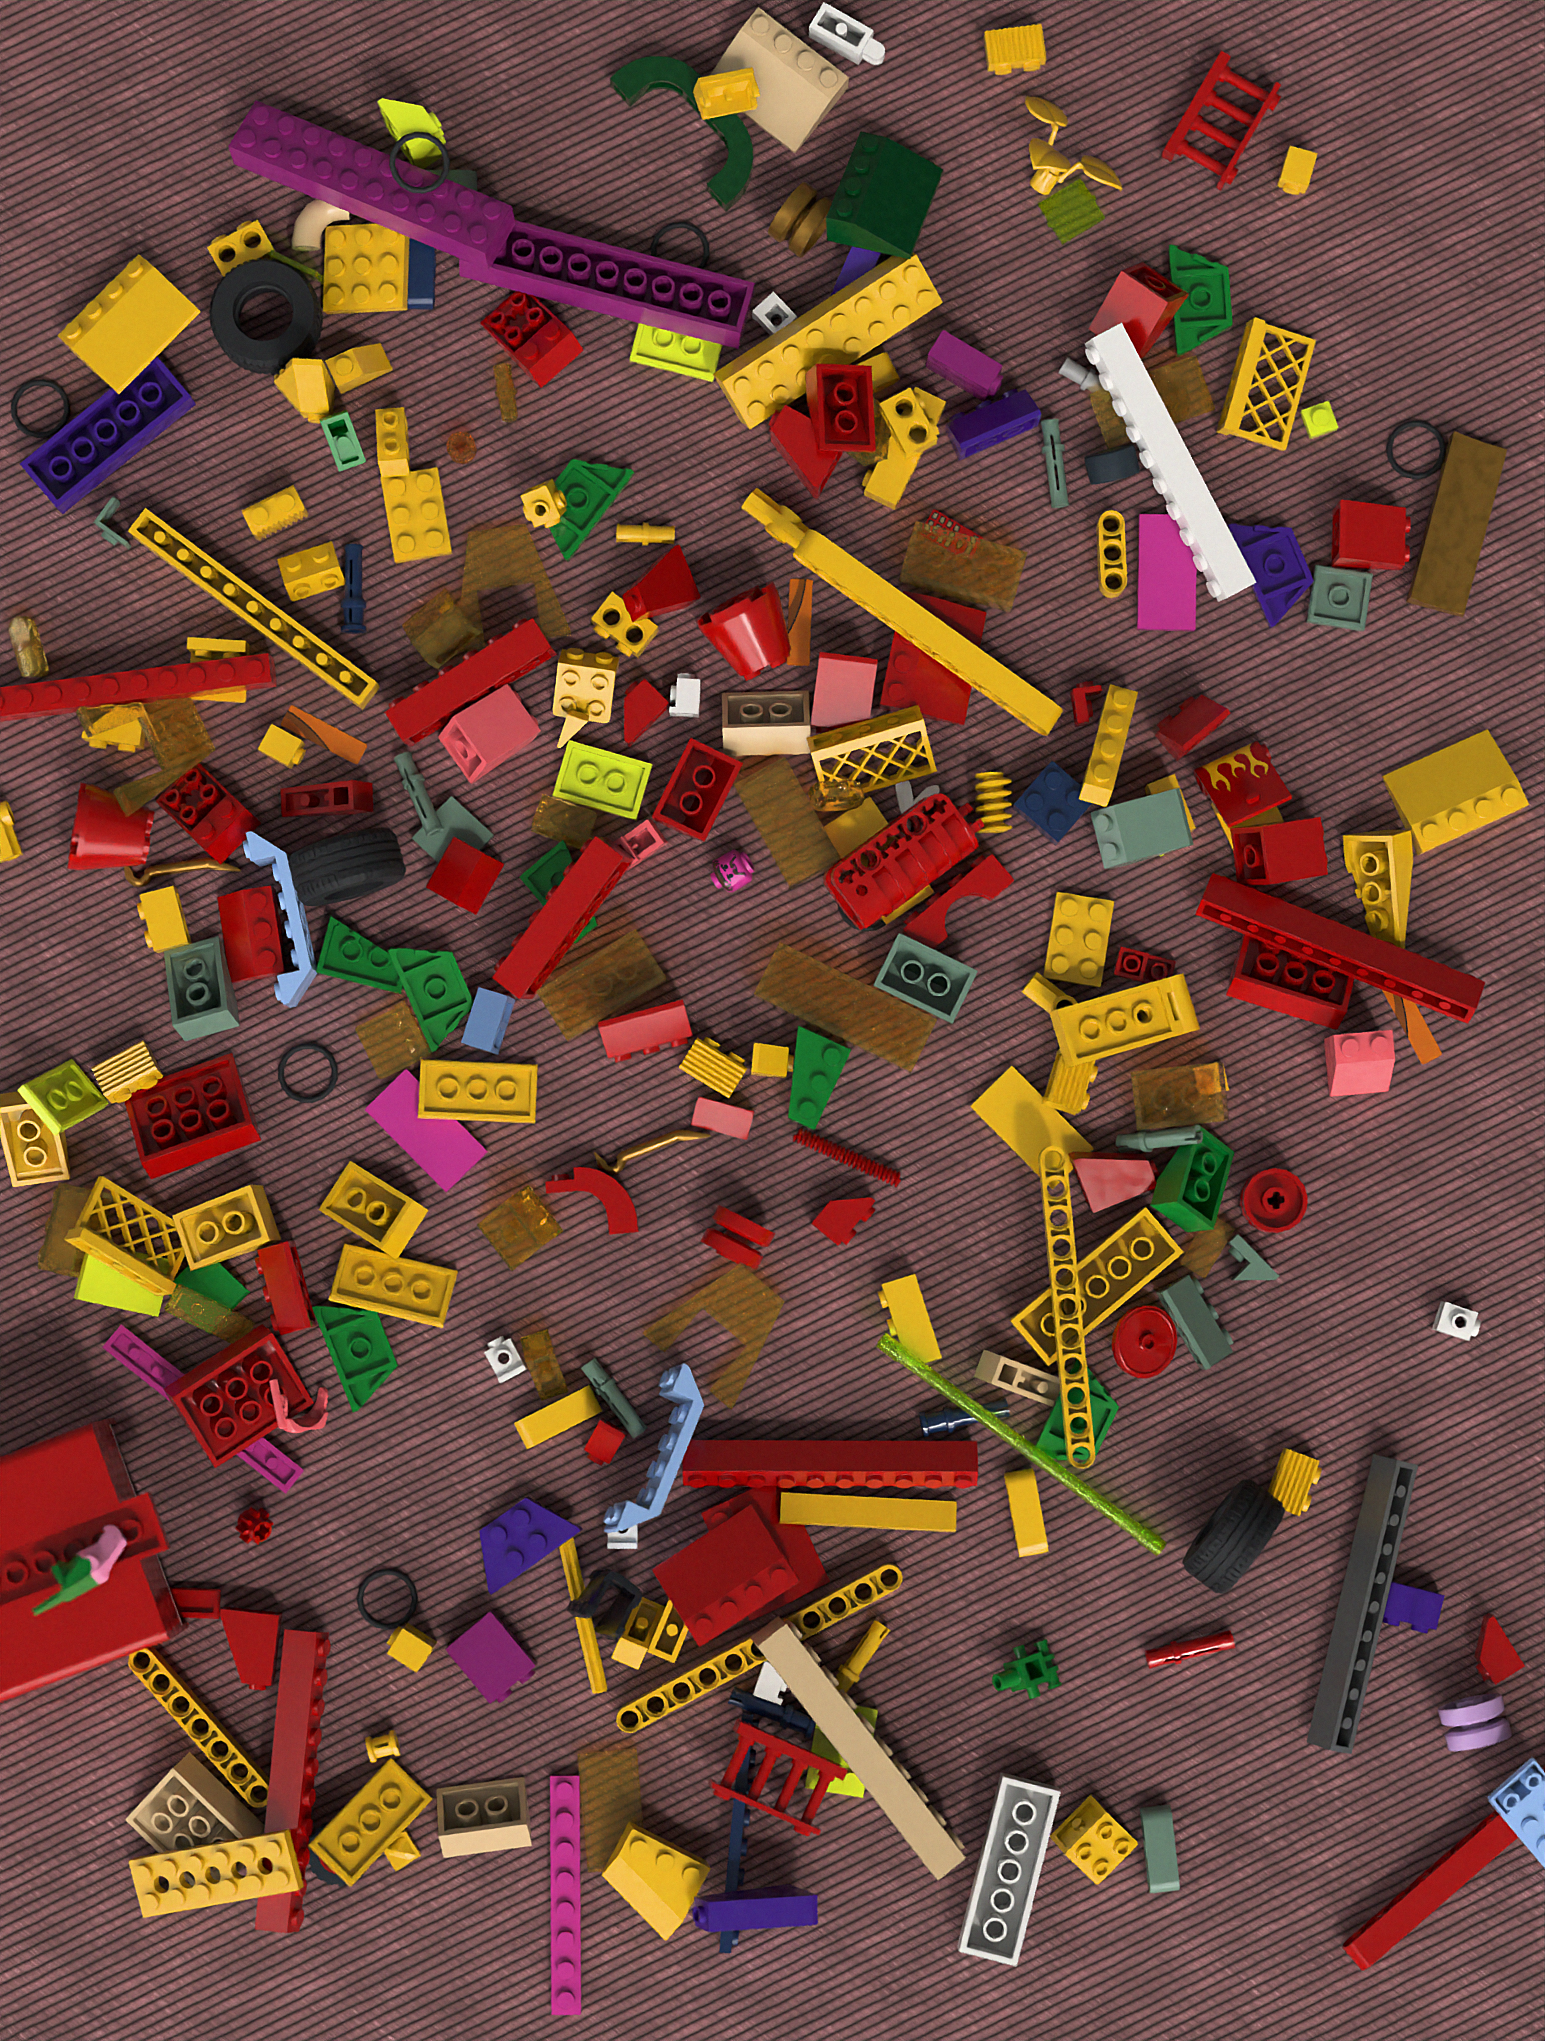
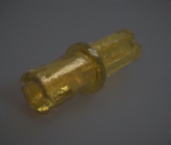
[493,363,518,422]

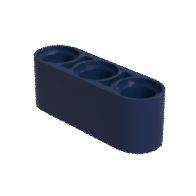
[407,238,436,310]

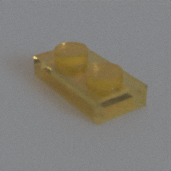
[1179,1218,1235,1279]

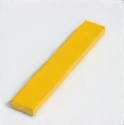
[779,1492,957,1532]

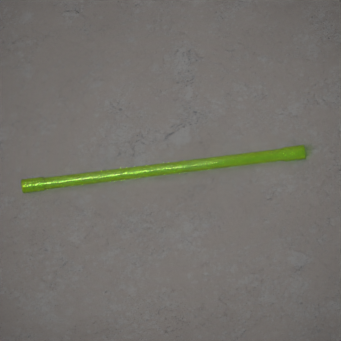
[875,1332,1167,1556]

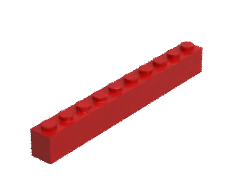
[0,653,277,722]
[1195,873,1486,1024]
[682,1440,978,1489]
[255,1629,331,1933]

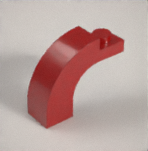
[545,1167,639,1235]

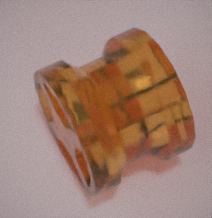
[446,431,477,465]

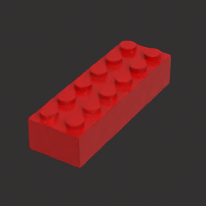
[384,618,557,747]
[492,836,635,999]

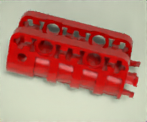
[823,793,984,930]

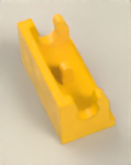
[693,67,760,120]

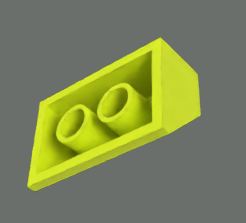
[377,98,446,169]

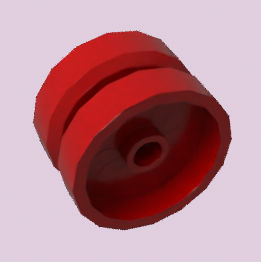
[1239,1168,1308,1233]
[700,1205,775,1270]

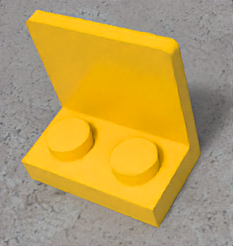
[187,637,250,703]
[1049,1795,1138,1885]

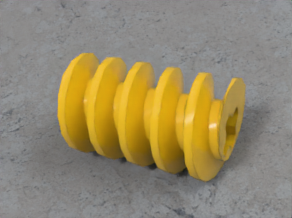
[975,772,1012,833]

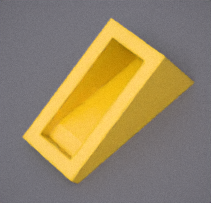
[557,709,590,748]

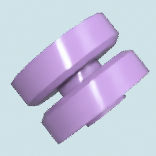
[1438,1693,1512,1751]

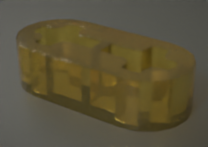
[808,780,865,811]

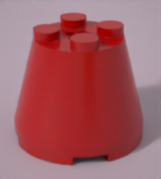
[695,580,792,681]
[67,782,154,871]

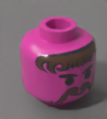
[710,849,755,893]

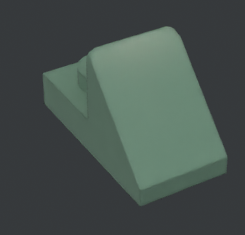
[1226,1234,1279,1280]

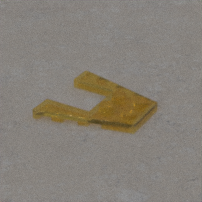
[456,524,571,652]
[76,698,215,817]
[642,1263,785,1410]

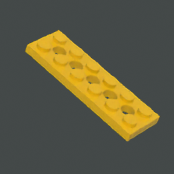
[129,1829,304,1918]

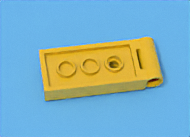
[1049,973,1200,1068]

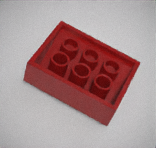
[879,591,987,726]
[1226,934,1354,1030]
[125,1053,261,1179]
[163,1324,314,1468]
[701,1486,830,1621]
[652,1504,800,1647]

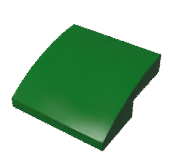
[169,1262,250,1334]

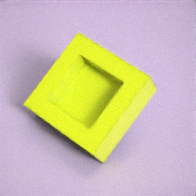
[1300,401,1339,439]

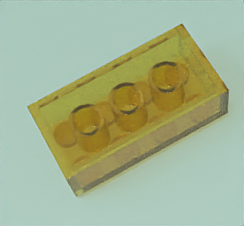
[899,521,1028,613]
[733,757,841,890]
[536,929,667,1042]

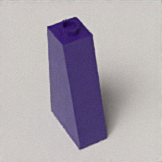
[692,1884,818,1932]

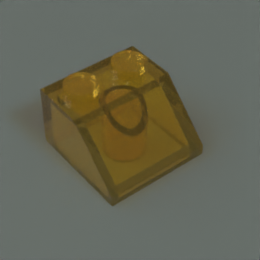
[402,588,481,669]
[477,1185,563,1271]

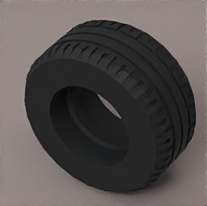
[209,258,323,375]
[288,827,406,906]
[1182,1479,1285,1594]

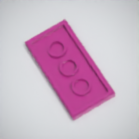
[1137,514,1197,631]
[364,1069,488,1193]

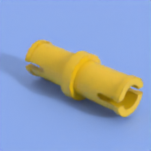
[616,522,675,546]

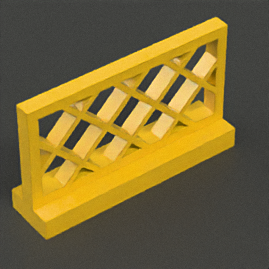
[1216,317,1316,451]
[806,705,937,804]
[64,1176,185,1296]

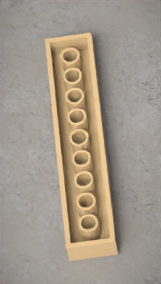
[751,1616,966,1880]

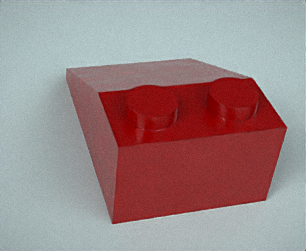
[806,363,876,453]
[1154,694,1231,761]

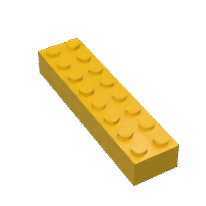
[713,252,943,429]

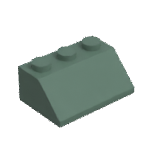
[873,933,978,1024]
[1156,1275,1234,1370]

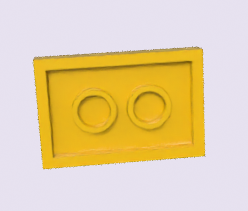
[380,467,453,563]
[1043,892,1114,988]

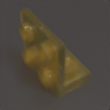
[355,1000,433,1079]

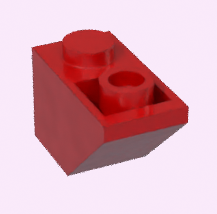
[811,1197,876,1246]

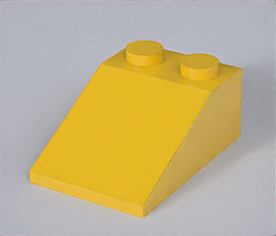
[0,1091,71,1187]
[318,1161,429,1260]
[172,1185,281,1271]

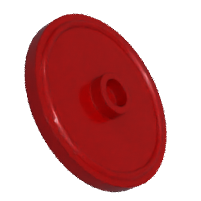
[1112,1305,1177,1379]

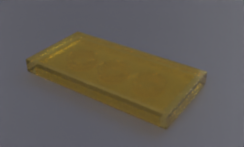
[578,1748,644,1873]

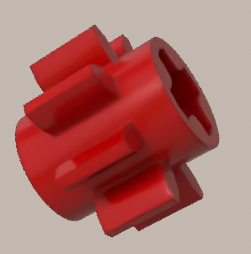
[235,1507,274,1545]

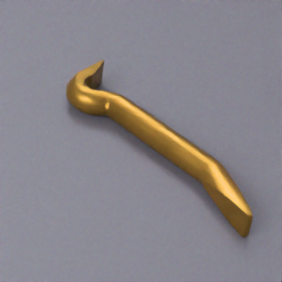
[124,857,242,887]
[594,1130,711,1175]

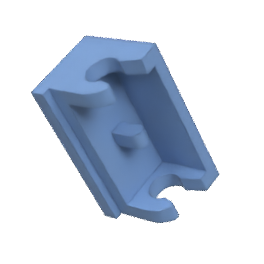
[461,987,515,1055]

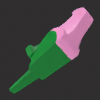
[32,1525,127,1615]

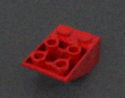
[480,291,584,388]
[155,760,261,865]

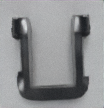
[566,1569,642,1640]

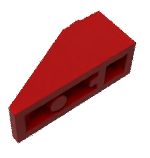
[281,780,374,818]

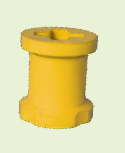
[365,1729,401,1763]

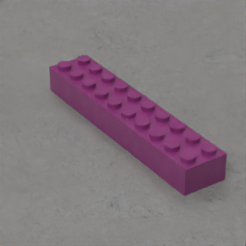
[228,100,515,270]
[459,220,755,349]

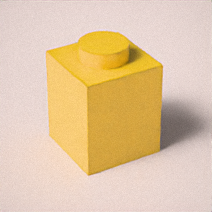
[1277,146,1318,195]
[258,724,306,769]

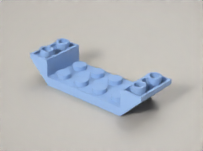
[243,831,317,1008]
[603,1364,704,1533]
[1487,1757,1545,1869]

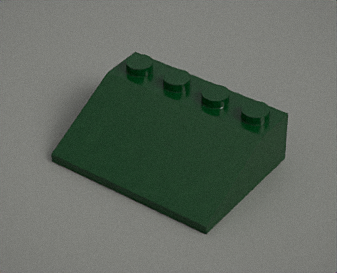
[826,131,944,259]

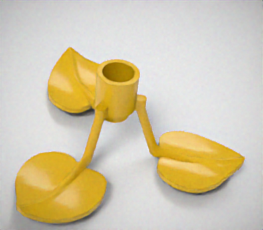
[1025,96,1123,195]

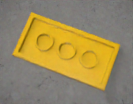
[822,796,935,925]
[418,1059,538,1124]
[970,1066,1094,1190]
[329,1243,458,1328]
[307,1758,433,1887]

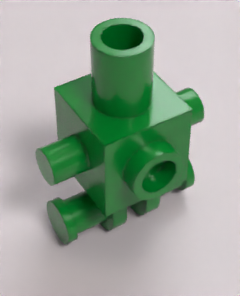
[992,1639,1062,1699]

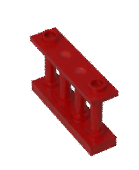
[1161,51,1282,190]
[708,1718,848,1837]

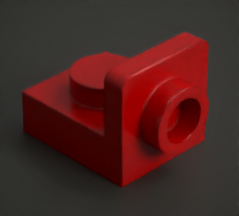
[1070,681,1102,727]

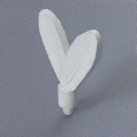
[895,781,940,836]

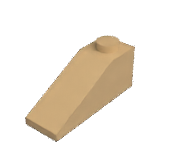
[974,1350,1060,1407]

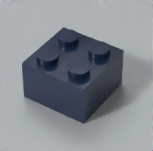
[1012,761,1092,846]

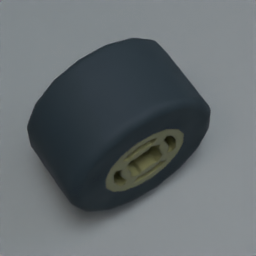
[1084,444,1140,485]

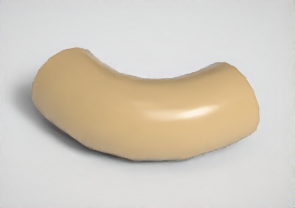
[291,199,350,251]

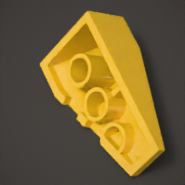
[274,358,335,424]
[1343,830,1413,949]

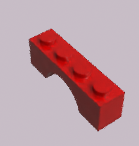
[902,854,1014,949]

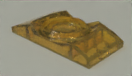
[1088,355,1216,449]

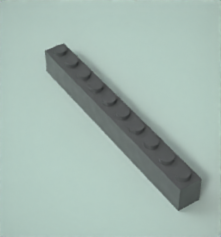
[1307,1454,1418,1754]

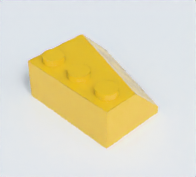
[602,1821,711,1941]

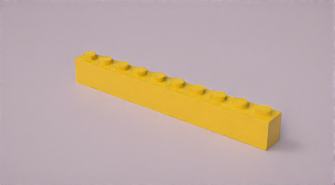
[128,508,380,710]

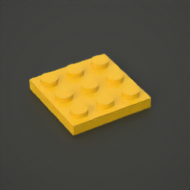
[323,223,410,314]

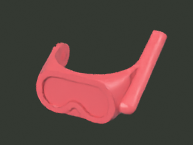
[269,1379,329,1433]

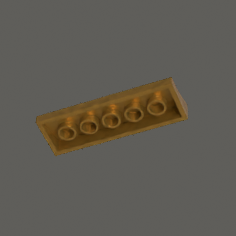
[1406,431,1507,617]

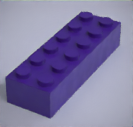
[20,356,196,514]

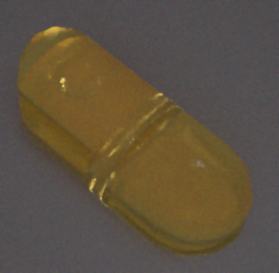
[8,616,49,677]

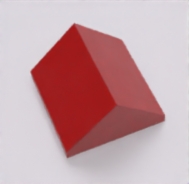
[425,836,504,915]

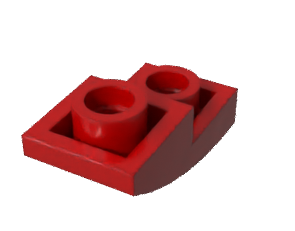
[1113,947,1176,984]

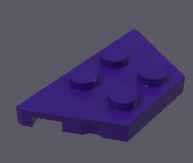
[1227,523,1314,629]
[479,1497,583,1595]

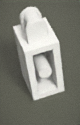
[809,2,885,65]

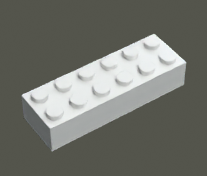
[957,1772,1060,1966]

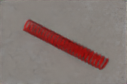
[792,1127,901,1188]

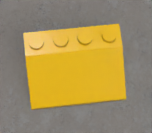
[58,254,200,394]
[1382,729,1529,855]

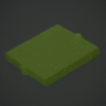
[1038,178,1105,245]
[269,250,324,284]

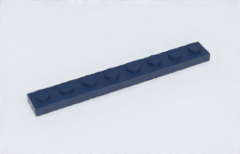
[719,1711,759,1954]

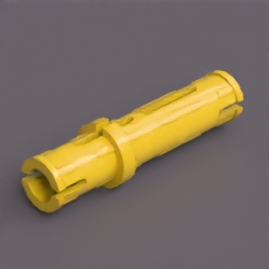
[835,1620,891,1693]

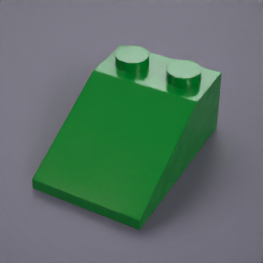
[1151,1124,1235,1233]

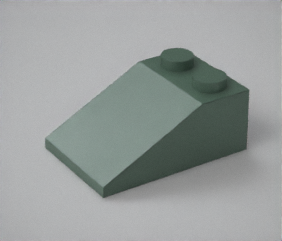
[1091,788,1194,869]
[164,936,240,1041]

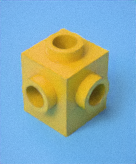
[520,479,567,528]

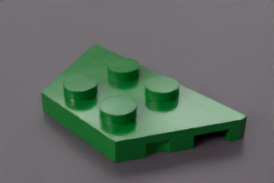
[1168,245,1233,357]
[548,459,635,562]
[387,947,474,1052]
[312,1306,399,1413]
[1029,1358,1119,1461]

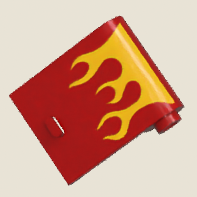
[1193,741,1292,828]

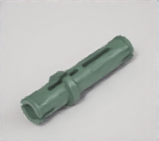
[1041,419,1069,508]
[394,751,444,837]
[1116,1125,1203,1153]
[580,1357,648,1439]

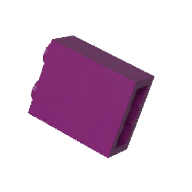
[926,330,1004,402]
[445,1609,537,1704]

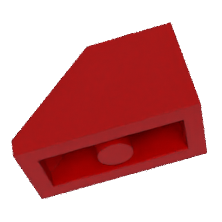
[624,678,670,748]
[584,1418,628,1466]
[1474,1613,1525,1685]

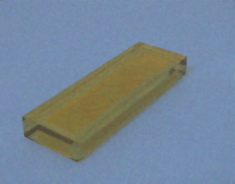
[164,1284,255,1344]

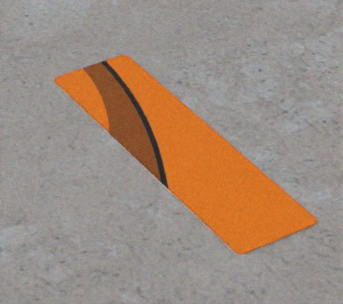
[787,579,813,666]
[281,705,367,765]
[1382,990,1442,1065]

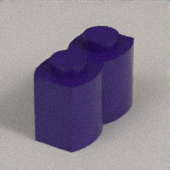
[1382,1581,1444,1634]

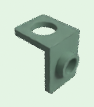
[93,496,132,550]

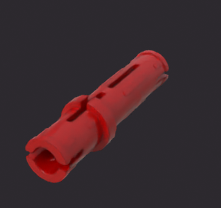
[1145,1630,1235,1669]

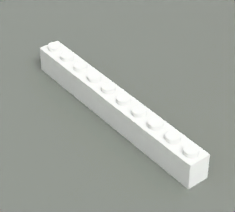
[1085,323,1256,602]

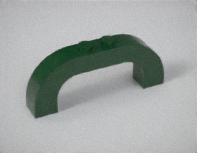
[610,56,753,212]

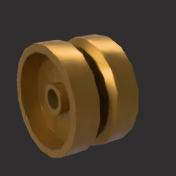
[768,182,832,258]

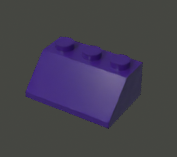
[945,389,1042,461]

